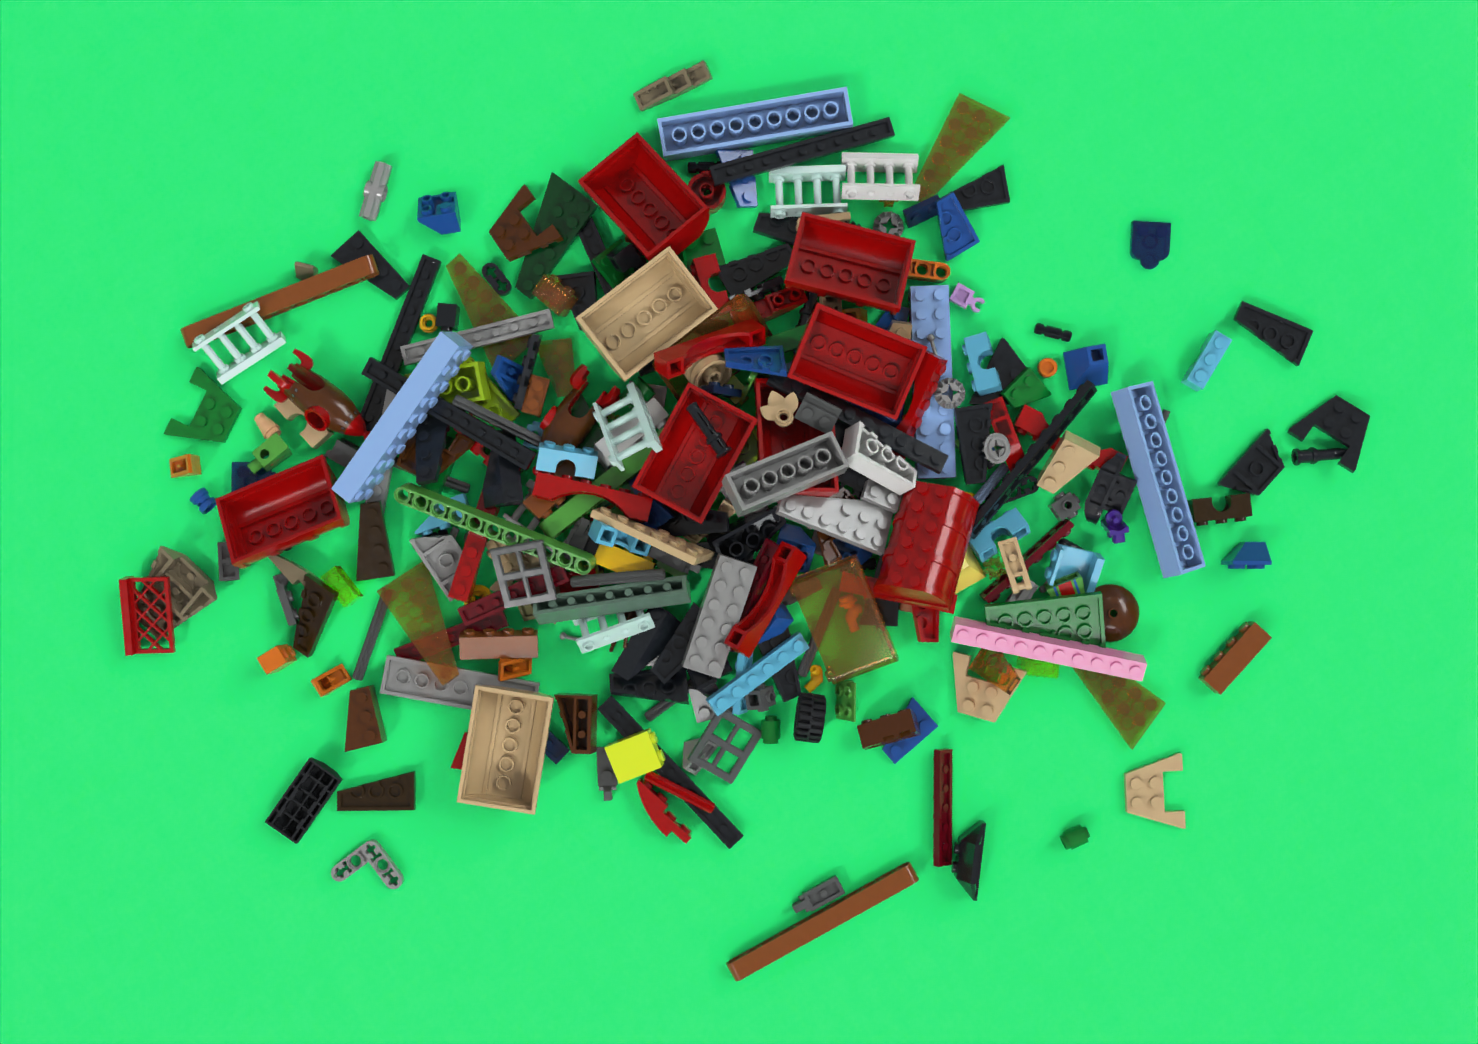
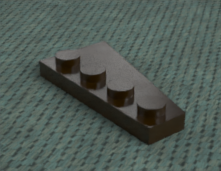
[356,500,395,581]
[293,573,339,658]
[337,771,416,811]

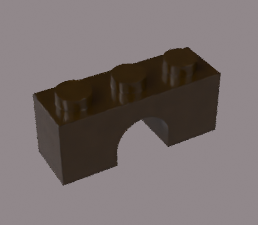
[1187,493,1253,526]

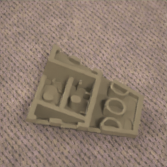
[137,546,217,638]

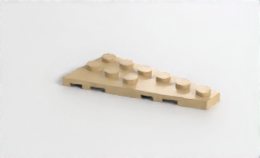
[590,507,715,565]

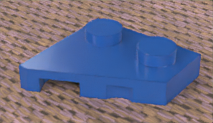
[490,355,524,402]

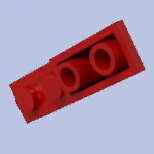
[729,287,808,325]
[984,396,1025,472]
[637,778,692,844]

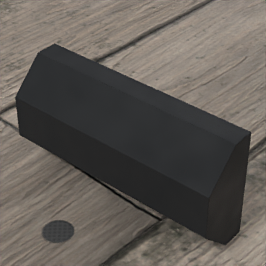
[265,757,343,844]

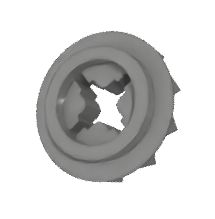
[873,211,904,236]
[934,378,966,409]
[982,433,1010,464]

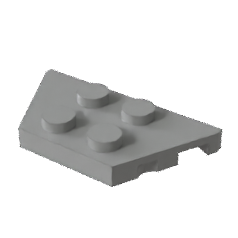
[409,534,463,602]

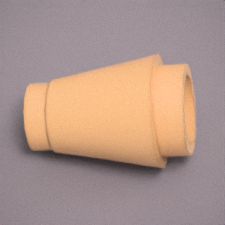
[254,413,281,439]

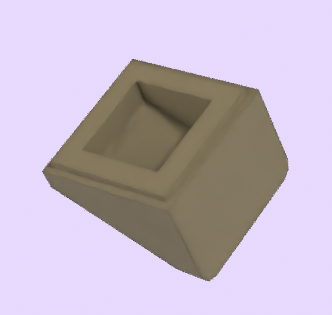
[294,261,318,280]

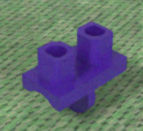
[1101,509,1129,544]

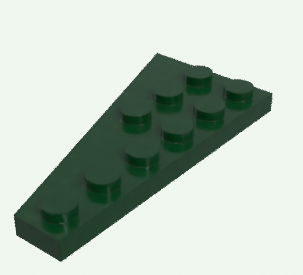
[515,172,599,299]

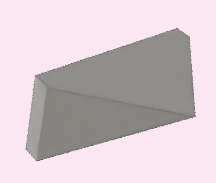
[682,738,718,776]

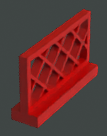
[119,576,176,656]

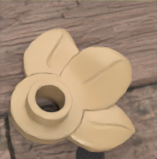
[760,391,798,427]

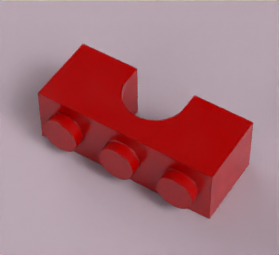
[689,253,732,318]

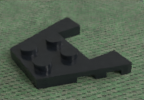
[1287,395,1370,474]

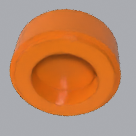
[1037,358,1057,378]

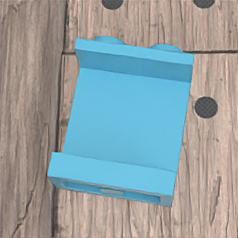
[1044,544,1105,593]

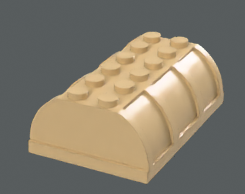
[575,246,718,382]
[457,685,554,815]

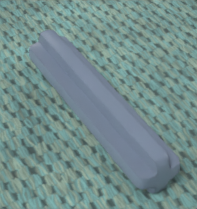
[973,463,1009,505]

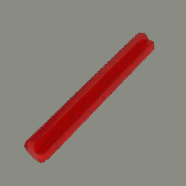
[644,771,715,813]

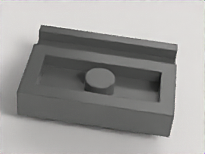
[794,391,842,434]

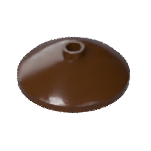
[1094,584,1139,642]

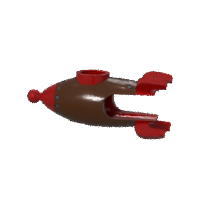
[263,349,371,440]
[532,364,621,476]

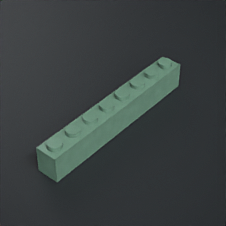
[533,575,691,625]

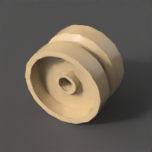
[683,352,732,388]

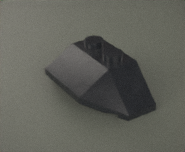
[951,820,986,901]

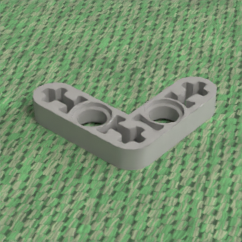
[331,840,404,889]

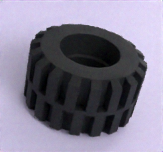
[793,692,826,743]

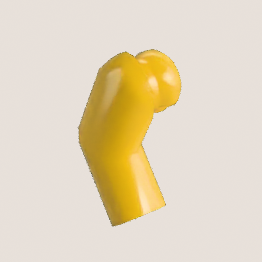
[804,665,823,693]

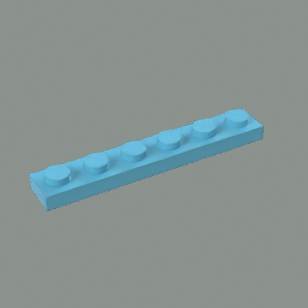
[706,631,810,716]

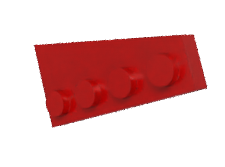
[912,605,939,642]

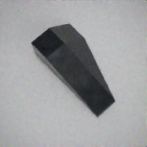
[482,430,524,509]
[705,505,786,562]
[611,607,680,681]

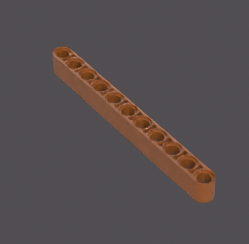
[180,255,380,348]
[726,862,919,981]

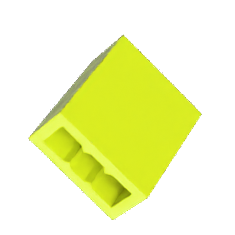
[604,728,665,784]

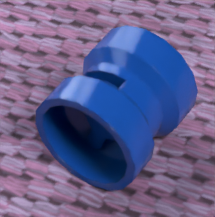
[190,488,217,514]

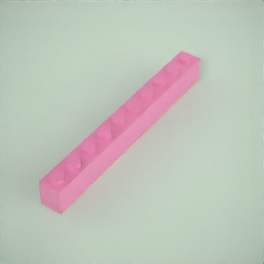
[950,616,1147,681]

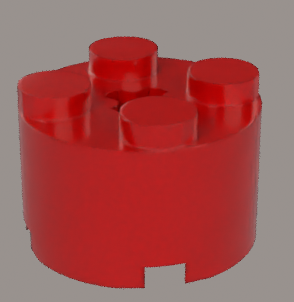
[688,171,726,214]

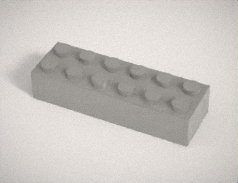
[722,431,849,518]
[681,553,757,679]

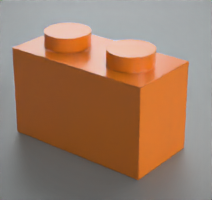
[257,644,297,675]

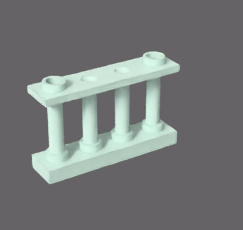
[769,164,848,219]
[192,301,286,385]
[592,382,663,472]
[572,610,655,654]

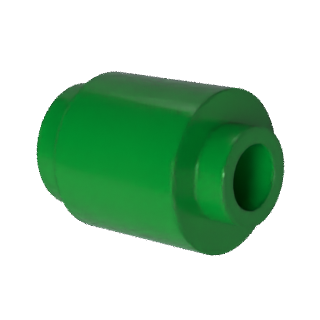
[761,715,781,744]
[1060,824,1090,850]

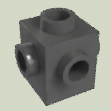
[1048,491,1081,521]
[745,683,776,712]

